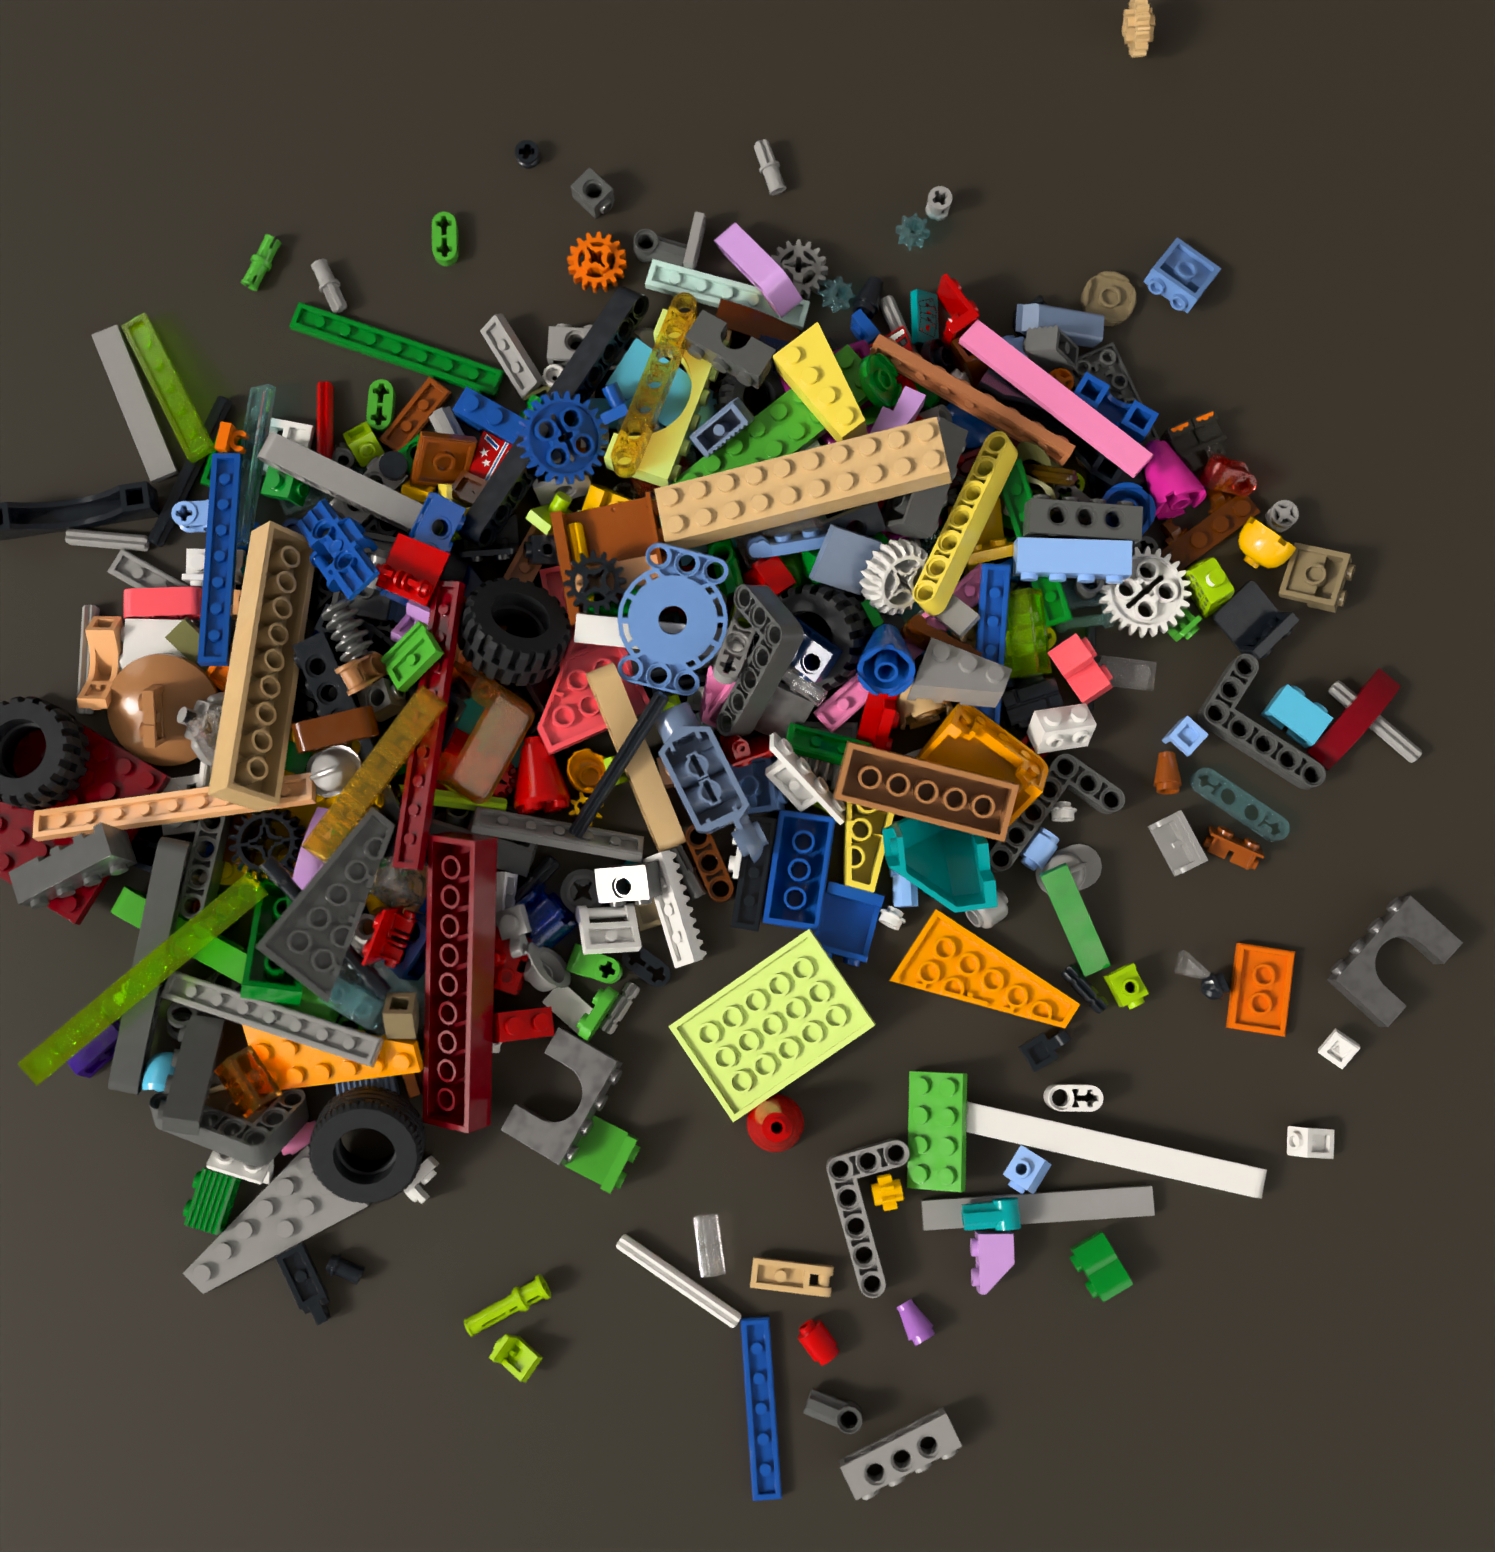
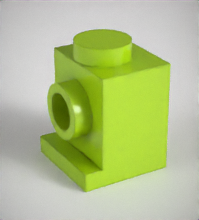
[1103,963,1149,1009]

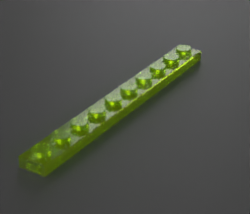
[17,872,268,1086]

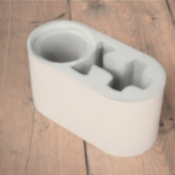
[1044,1084,1103,1112]

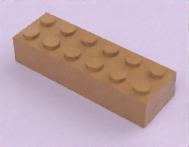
[833,740,1019,842]

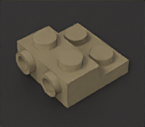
[1278,542,1356,613]

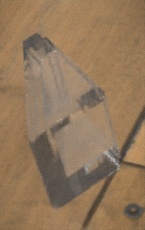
[1174,950,1210,979]

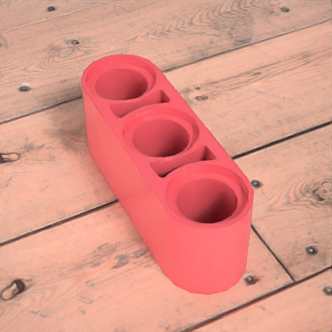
[123,587,203,620]

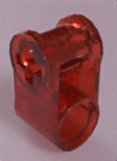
[1199,454,1257,496]

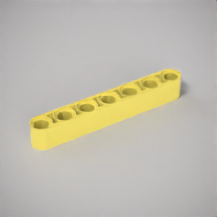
[913,431,1018,616]

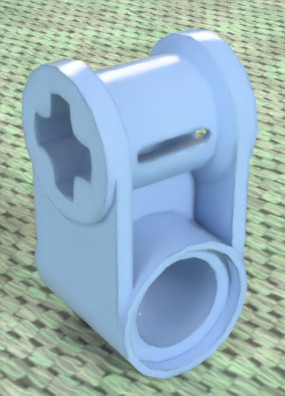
[171,499,209,533]

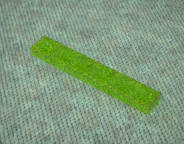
[121,312,216,463]

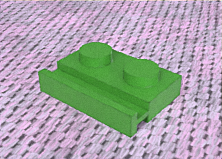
[380,621,444,692]

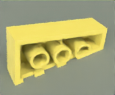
[773,322,867,442]
[843,801,894,893]

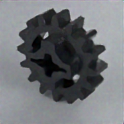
[563,550,627,615]

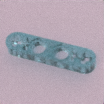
[1190,768,1290,842]

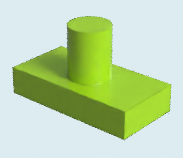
[526,491,573,535]

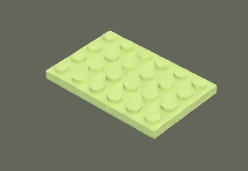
[668,929,876,1122]

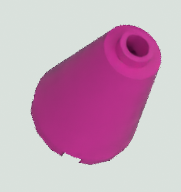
[1144,439,1207,520]

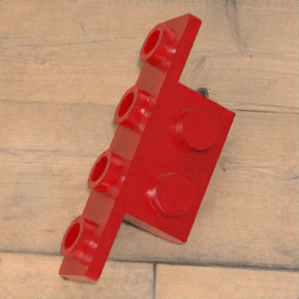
[856,692,900,751]

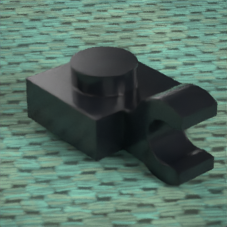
[1018,1029,1071,1073]

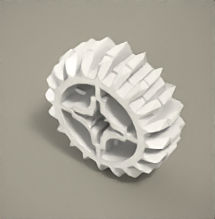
[859,538,928,616]

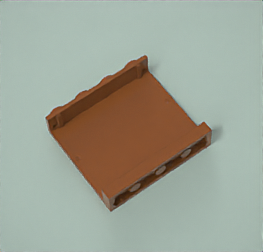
[550,492,675,627]

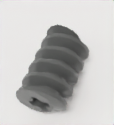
[322,598,377,663]

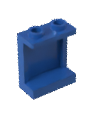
[814,881,884,967]

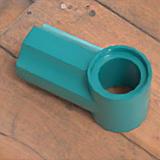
[961,1197,1021,1231]

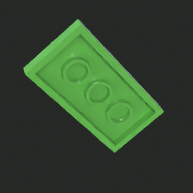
[907,1071,967,1192]

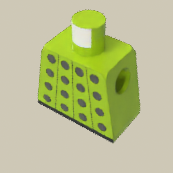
[1182,557,1235,619]

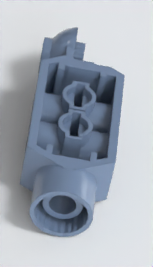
[654,702,769,863]

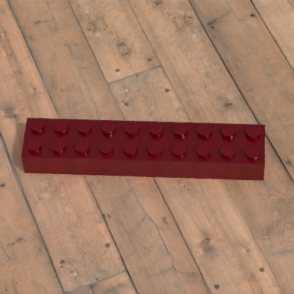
[423,831,497,1133]

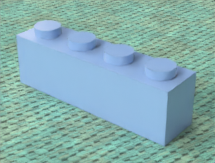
[1013,537,1132,584]

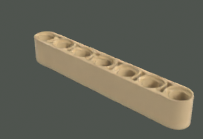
[586,662,686,852]

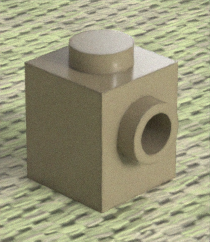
[382,993,420,1039]

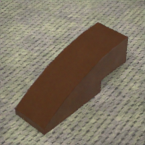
[716,299,800,353]

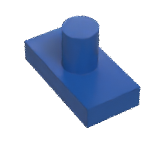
[600,382,642,425]

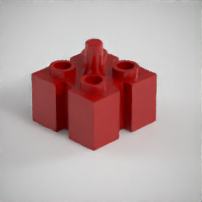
[494,927,538,995]

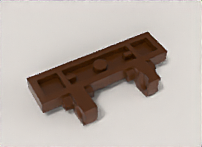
[1159,486,1260,572]

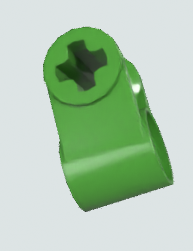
[565,943,623,984]

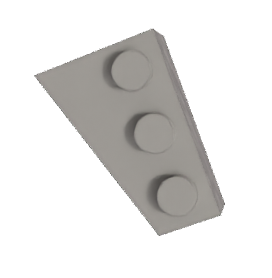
[907,637,1012,708]

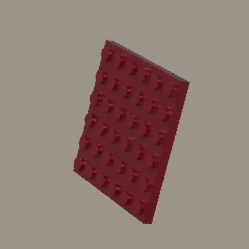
[0,696,171,925]

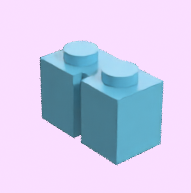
[1260,684,1333,748]

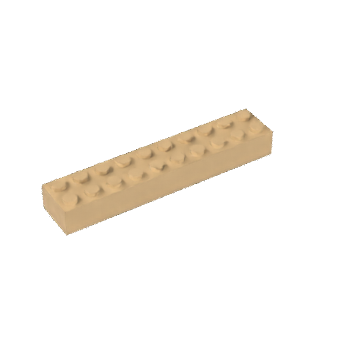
[654,417,952,549]
[208,521,315,812]

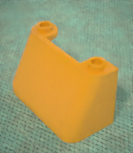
[916,702,1049,827]

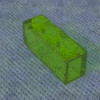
[1004,588,1052,678]

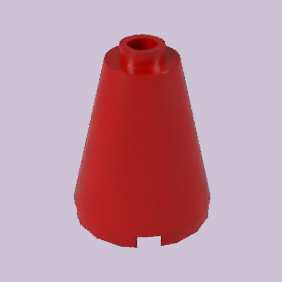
[747,1094,804,1152]

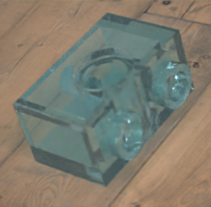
[318,975,385,1030]

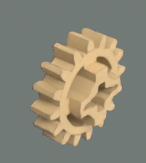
[1122,0,1155,57]

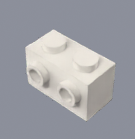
[1026,703,1097,754]

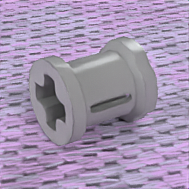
[925,186,952,221]

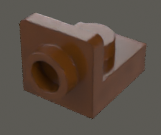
[452,470,488,506]

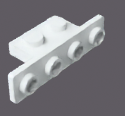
[765,732,846,825]

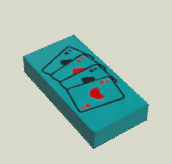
[911,289,939,347]

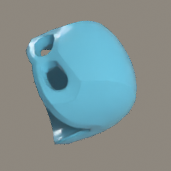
[142,1052,175,1092]

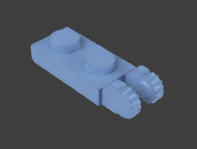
[746,527,826,558]

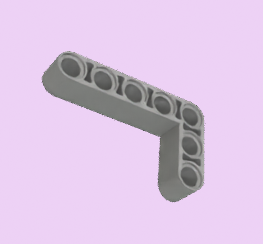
[826,1138,909,1298]

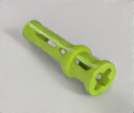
[463,1274,551,1337]

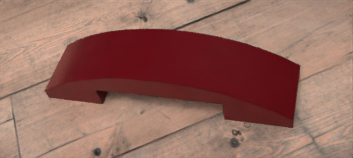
[1306,668,1401,770]

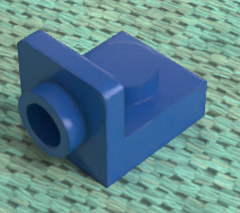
[850,309,881,356]

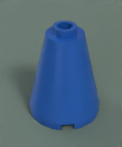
[857,624,916,697]

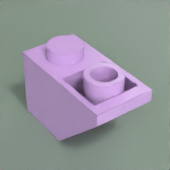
[970,1230,1015,1294]

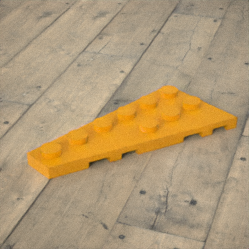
[889,909,1080,1028]
[242,1025,424,1093]

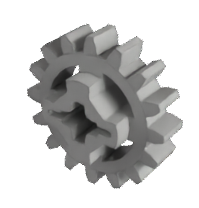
[771,239,828,299]

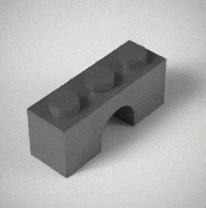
[685,310,776,389]

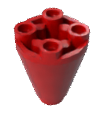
[514,736,571,815]

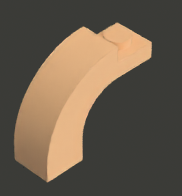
[77,616,124,710]

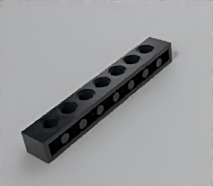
[292,631,403,860]

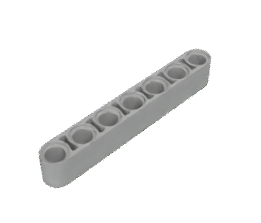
[257,432,443,535]

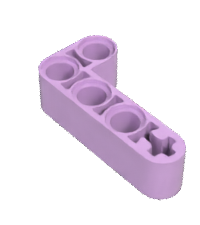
[714,222,803,318]

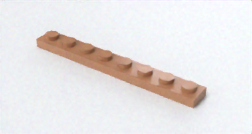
[869,334,1076,466]

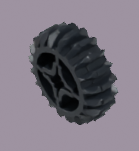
[228,808,306,883]

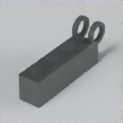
[157,1002,225,1136]

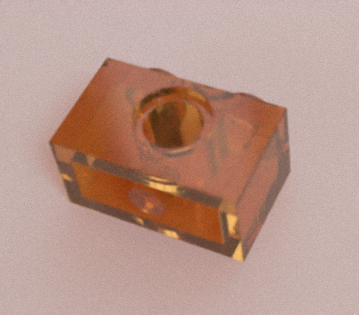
[214,1045,282,1119]

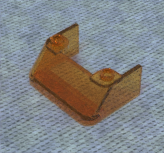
[399,661,535,804]

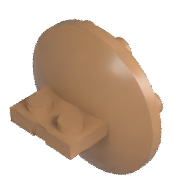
[107,653,219,766]

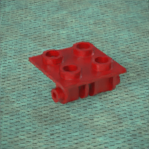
[375,533,450,607]
[720,734,775,768]
[361,905,417,968]

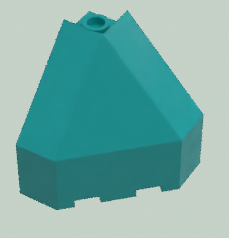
[882,817,998,913]

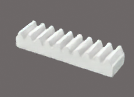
[642,850,707,968]

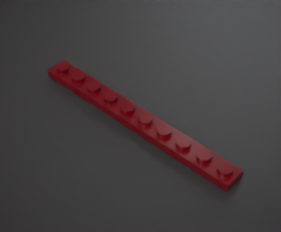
[392,581,465,871]

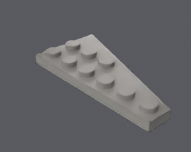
[183,1144,370,1294]

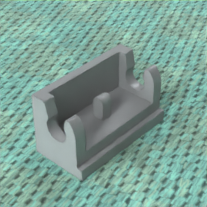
[1148,810,1208,876]

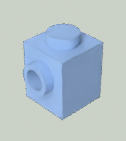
[1003,1145,1051,1194]

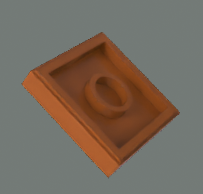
[409,431,477,487]

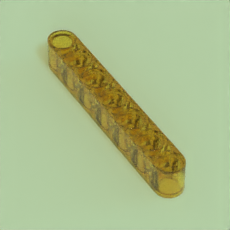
[611,292,698,478]
[302,686,447,863]

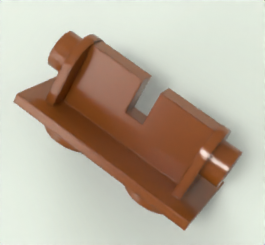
[1202,825,1264,870]

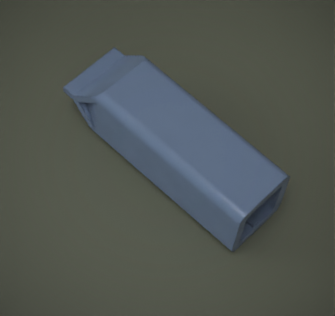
[1015,303,1104,348]

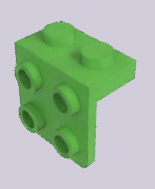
[564,1115,640,1194]

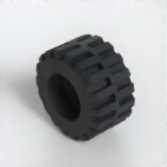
[712,367,785,417]

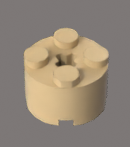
[896,681,954,730]

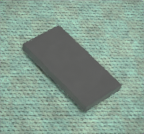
[1069,342,1160,447]

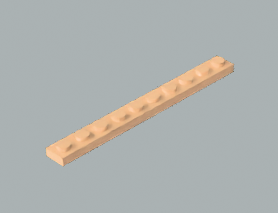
[33,772,316,841]

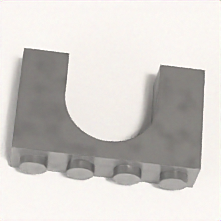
[1327,896,1463,1027]
[501,1027,623,1165]

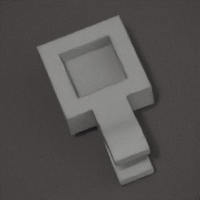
[495,903,532,958]

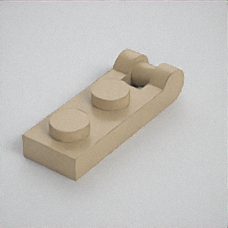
[750,1256,834,1297]

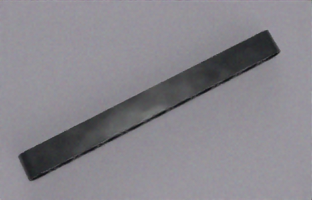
[459,286,649,549]

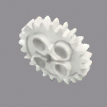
[1099,546,1192,638]

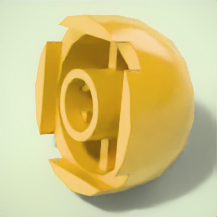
[1238,517,1297,569]

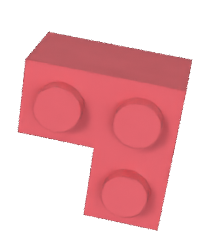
[1048,633,1113,704]

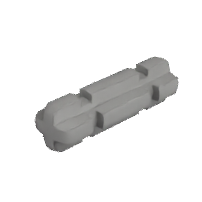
[600,981,640,1034]

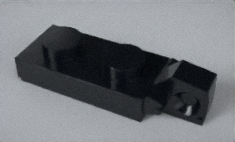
[275,1241,331,1326]

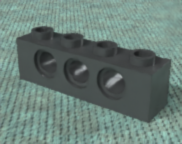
[1023,494,1143,546]

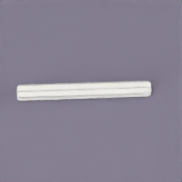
[616,1234,741,1328]

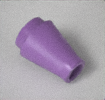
[897,1299,935,1346]

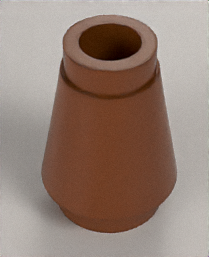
[1153,751,1182,795]

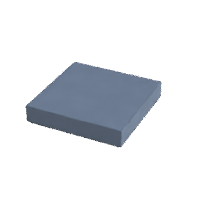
[809,524,882,595]

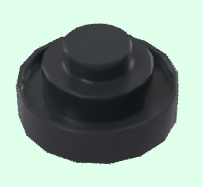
[921,338,953,374]

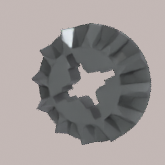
[560,869,602,913]

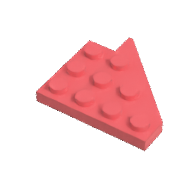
[537,633,650,756]

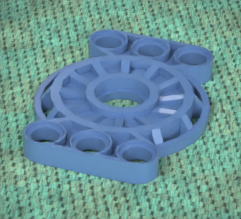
[617,542,728,696]

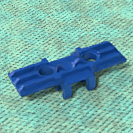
[296,498,380,601]

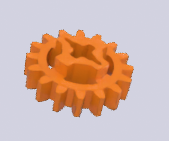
[567,232,627,293]

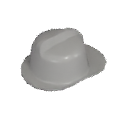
[306,745,363,798]
[1035,844,1102,894]
[523,942,571,992]

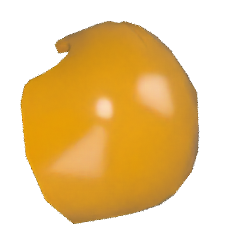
[566,748,606,794]

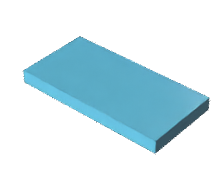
[605,338,719,448]

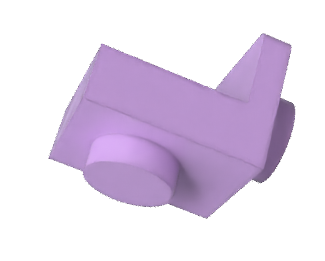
[391,600,430,642]

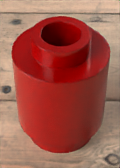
[797,1319,839,1365]

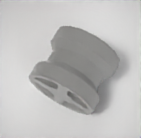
[1265,500,1299,532]

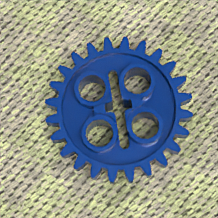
[516,391,609,485]

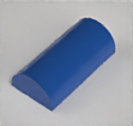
[763,810,836,931]

